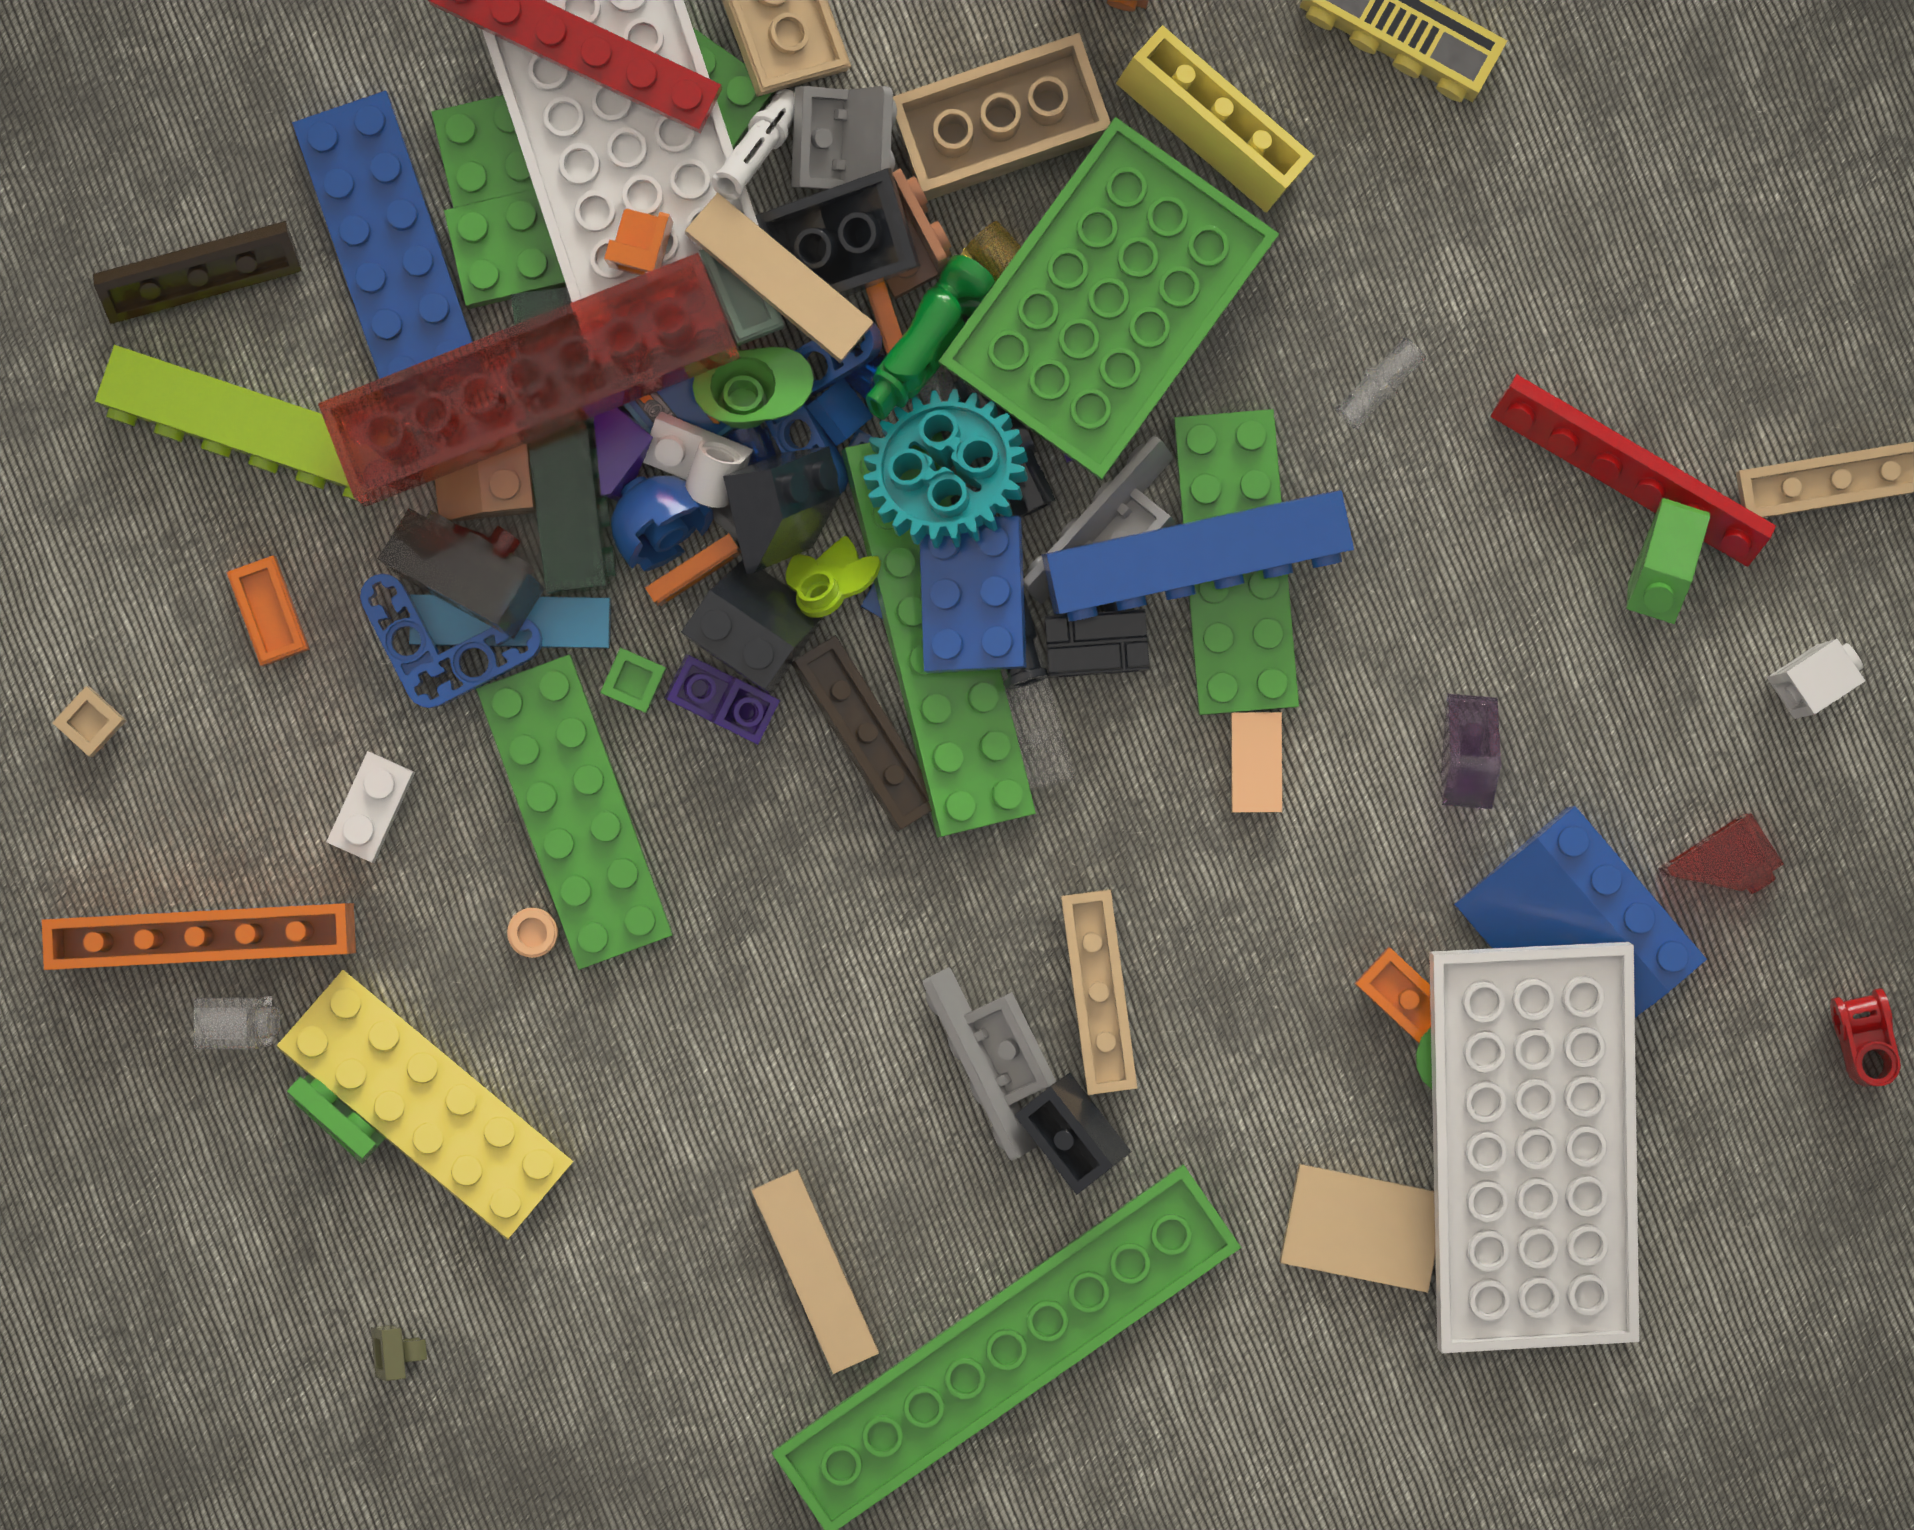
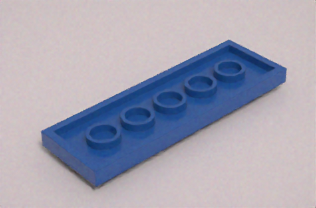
[292,90,484,406]

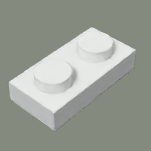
[327,751,415,863]

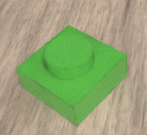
[600,647,667,714]

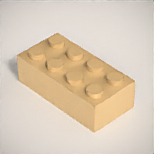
[893,33,1111,201]

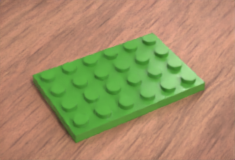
[938,117,1279,481]

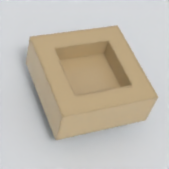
[52,686,127,757]

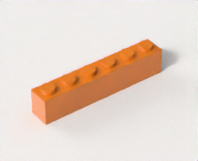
[42,903,356,970]

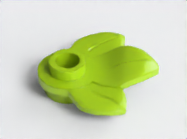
[786,536,881,618]

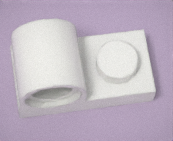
[643,412,753,508]

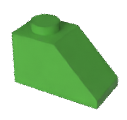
[1626,498,1710,624]

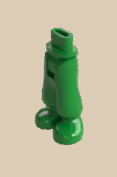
[866,255,995,420]

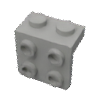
[791,86,897,190]

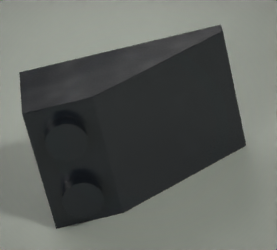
[755,168,920,298]

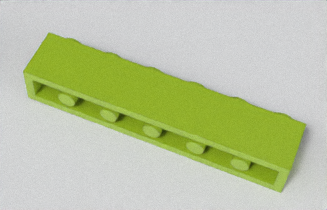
[95,345,406,505]

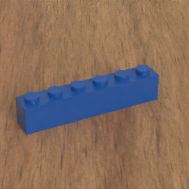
[1041,490,1354,621]

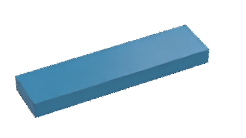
[409,594,611,649]

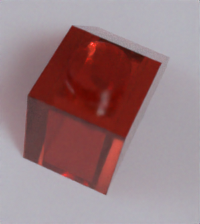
[1658,813,1784,894]

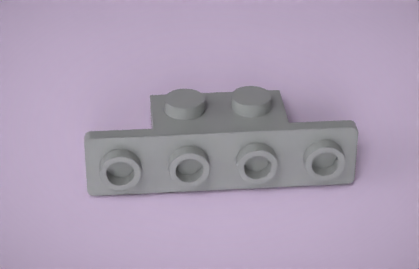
[1023,435,1176,604]
[923,967,1056,1161]

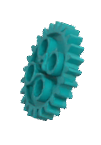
[863,389,1028,549]

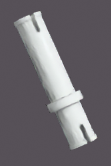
[712,89,795,200]

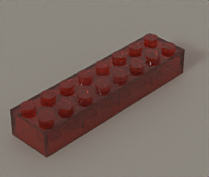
[318,253,741,507]

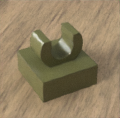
[371,1325,427,1381]

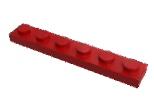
[428,0,722,134]
[1490,374,1776,567]

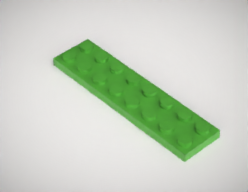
[841,432,1036,838]

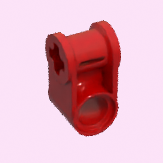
[1830,988,1901,1087]

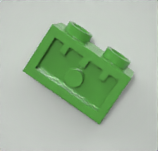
[287,1074,385,1164]

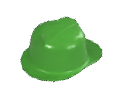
[692,347,814,429]

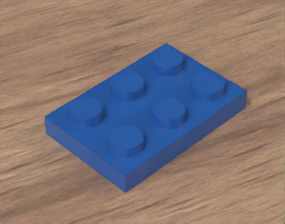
[920,516,1027,673]

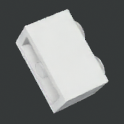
[1767,639,1865,719]

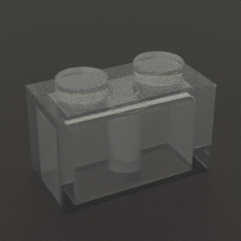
[194,996,280,1049]

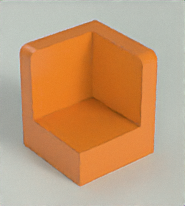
[604,209,674,280]

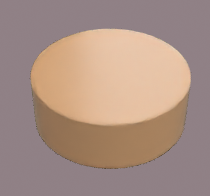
[507,908,559,958]

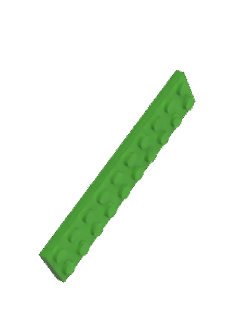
[772,1164,1242,1530]

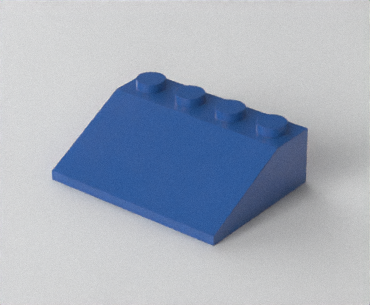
[1454,806,1707,1018]

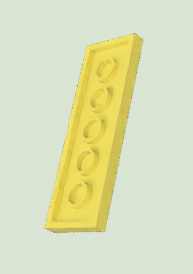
[277,970,573,1240]

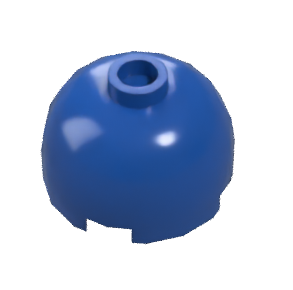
[611,476,713,571]

